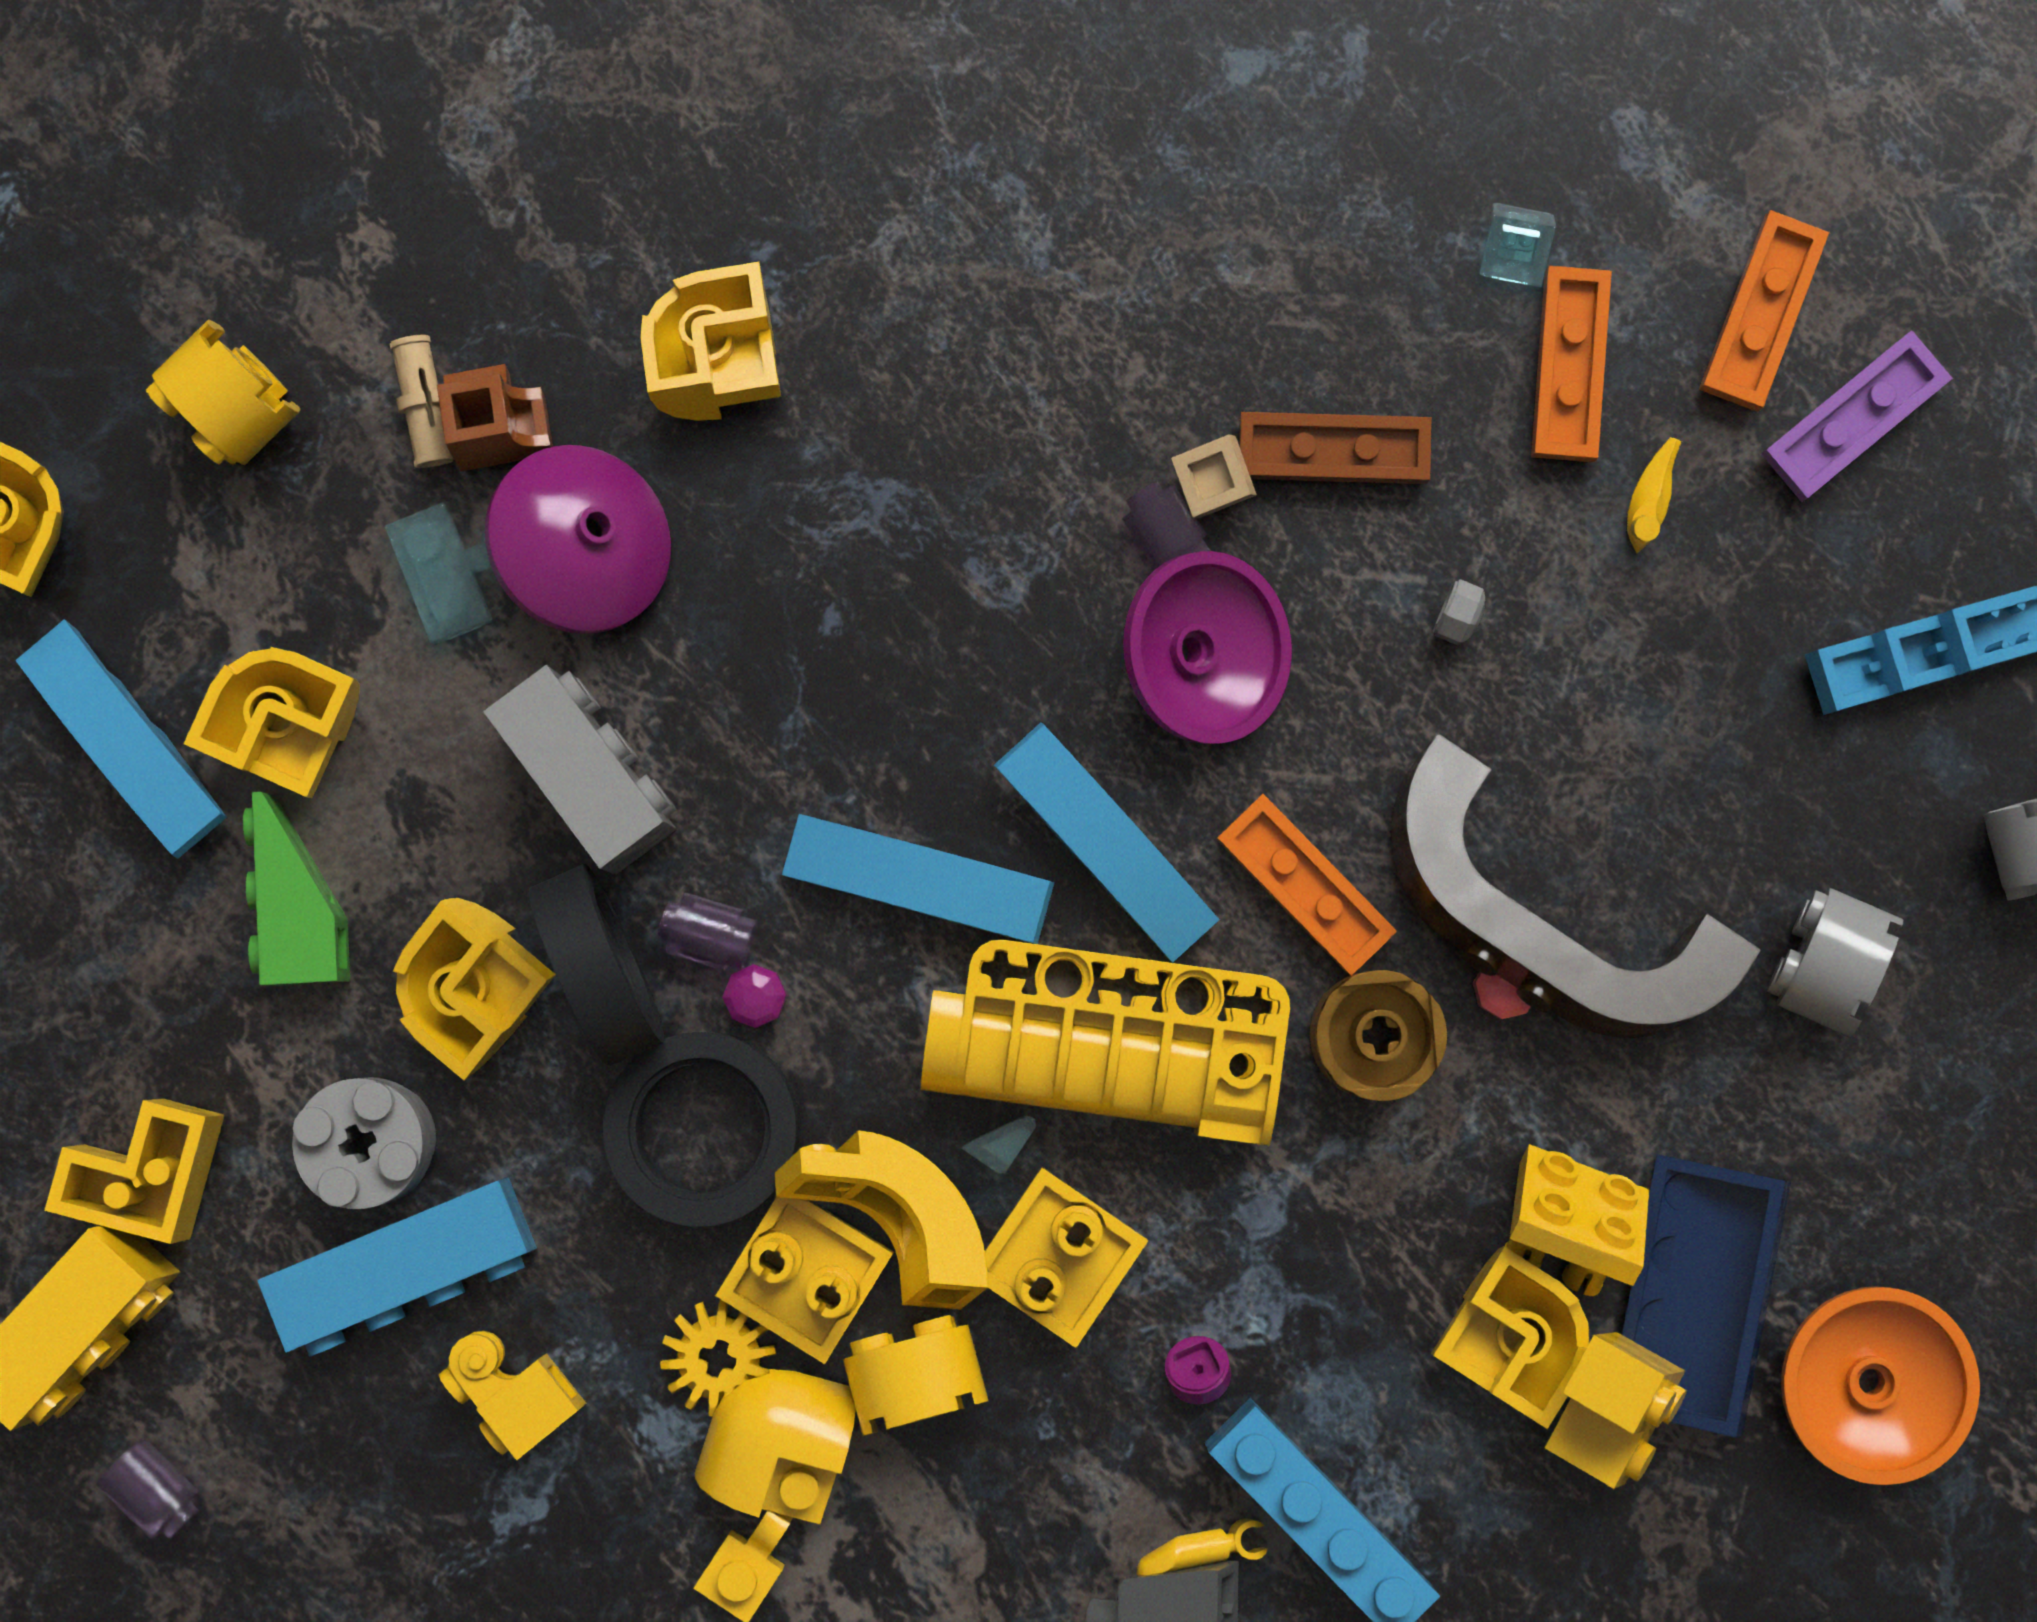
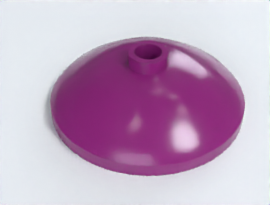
[485,445,671,634]
[1123,551,1292,744]

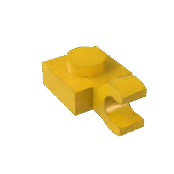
[693,1511,793,1622]

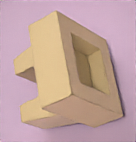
[1171,434,1257,518]

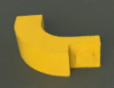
[775,1130,989,1310]

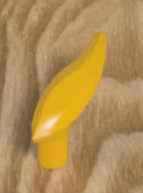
[1627,437,1682,553]

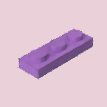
[1761,330,1953,502]

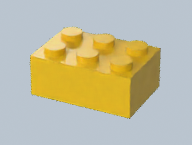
[0,1226,180,1431]

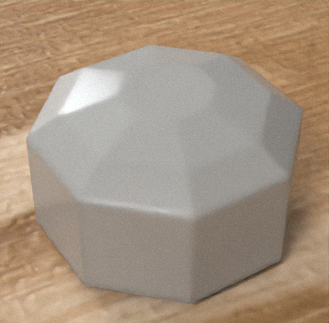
[1433,579,1485,645]

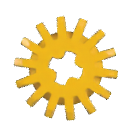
[660,1299,776,1416]

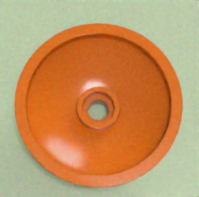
[1781,1287,1980,1485]

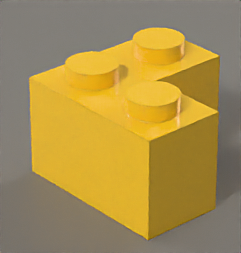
[44,1099,224,1244]
[1545,1332,1687,1489]

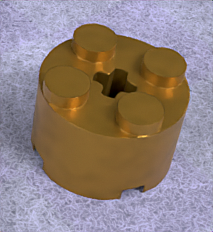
[1310,970,1447,1101]

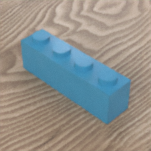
[257,1177,537,1357]
[1205,1398,1440,1622]

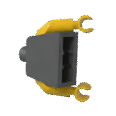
[1086,1518,1268,1622]

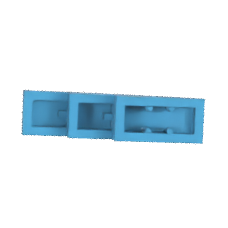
[1805,586,2037,715]
[16,619,227,859]
[994,722,1220,963]
[782,814,1054,944]

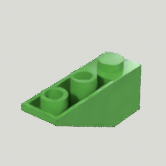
[243,792,350,986]

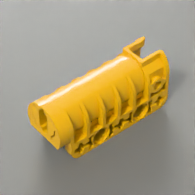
[921,940,1290,1146]

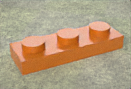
[1699,210,1830,412]
[1531,266,1612,462]
[1216,794,1397,976]

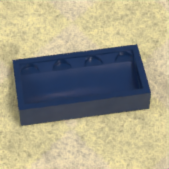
[1622,1154,1791,1438]

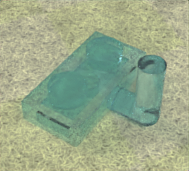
[385,502,493,645]

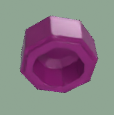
[722,964,788,1028]

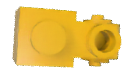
[439,1331,586,1460]

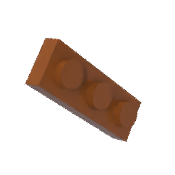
[1239,412,1432,484]

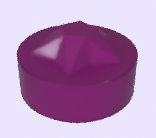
[1165,1336,1231,1404]

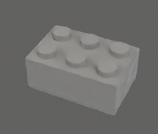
[483,665,677,875]

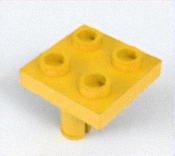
[1505,1144,1649,1296]
[985,1167,1148,1348]
[715,1197,894,1364]

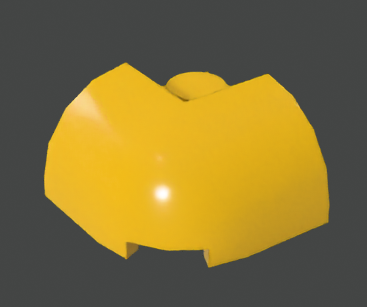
[640,262,781,421]
[0,442,64,597]
[183,647,360,798]
[393,898,556,1080]
[1431,1246,1589,1429]
[695,1369,856,1524]

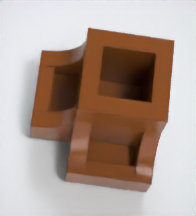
[437,364,553,472]

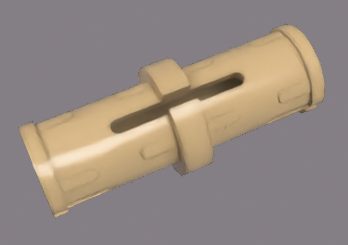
[389,335,454,468]

